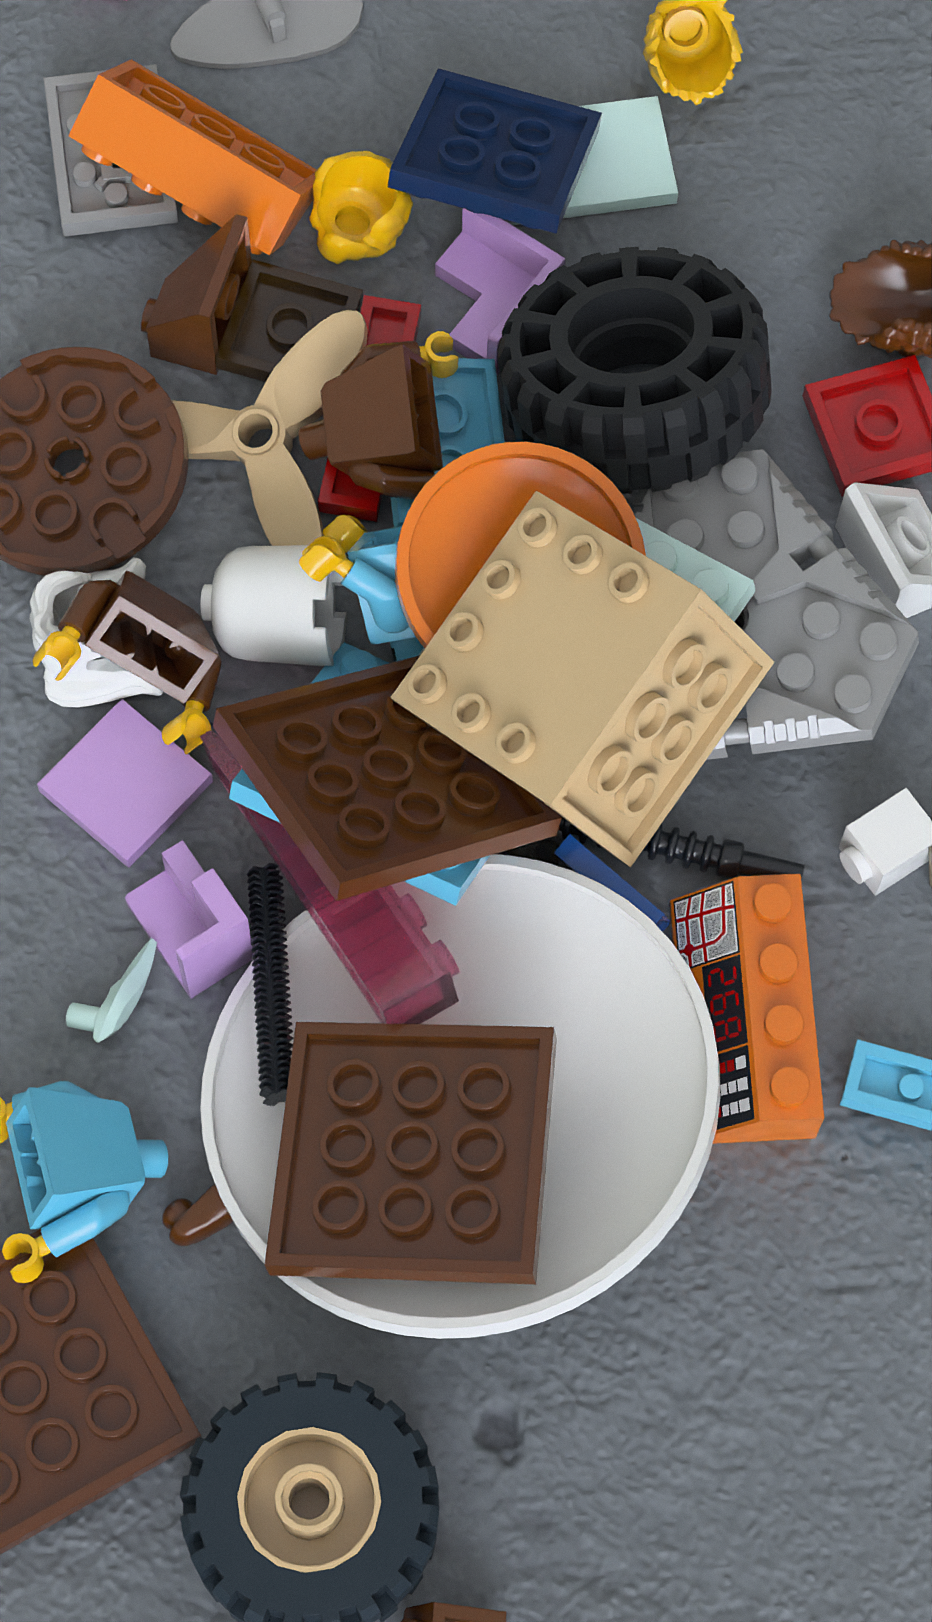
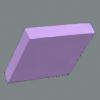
[37,699,213,868]

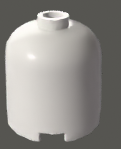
[201,545,347,666]

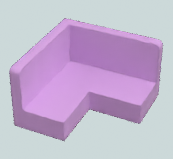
[435,208,565,375]
[125,840,253,998]

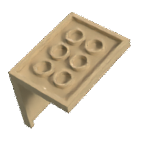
[391,491,774,867]

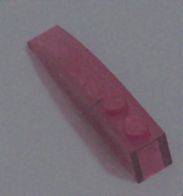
[200,730,460,1024]

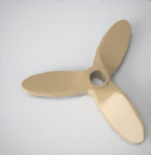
[171,310,368,546]

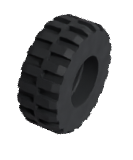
[498,247,772,494]

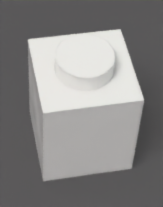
[839,788,932,896]

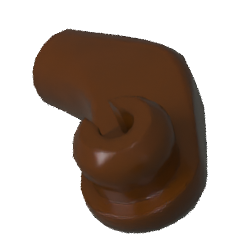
[162,1184,233,1246]

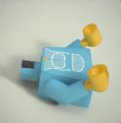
[299,515,424,662]
[0,1081,168,1283]

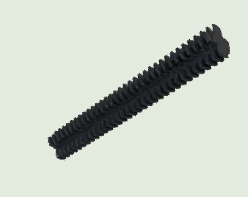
[247,863,293,1106]

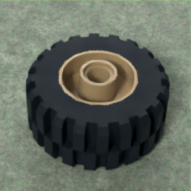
[180,1372,440,1622]

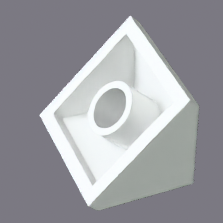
[835,482,932,618]

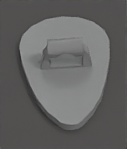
[170,0,363,69]

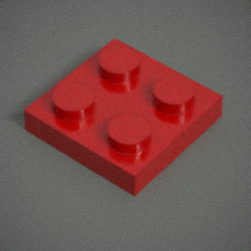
[802,355,932,497]

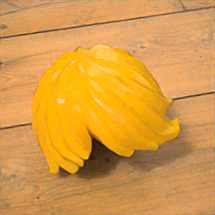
[643,0,743,105]

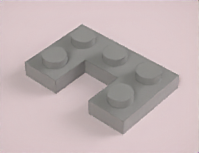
[44,64,178,237]

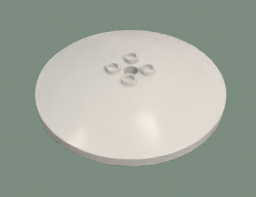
[200,854,720,1339]

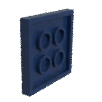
[388,68,602,234]

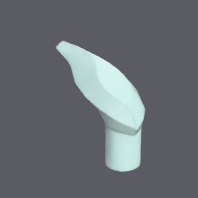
[66,938,157,1043]

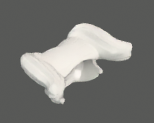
[30,557,163,708]

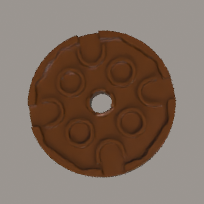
[0,347,189,576]

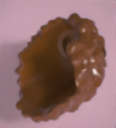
[829,239,932,358]

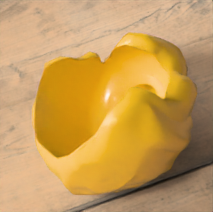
[309,151,413,265]

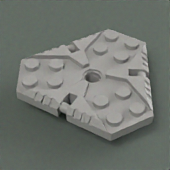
[631,449,919,760]

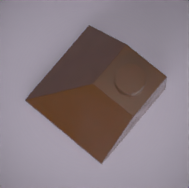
[141,214,252,375]

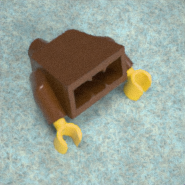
[299,331,459,500]
[33,571,222,755]

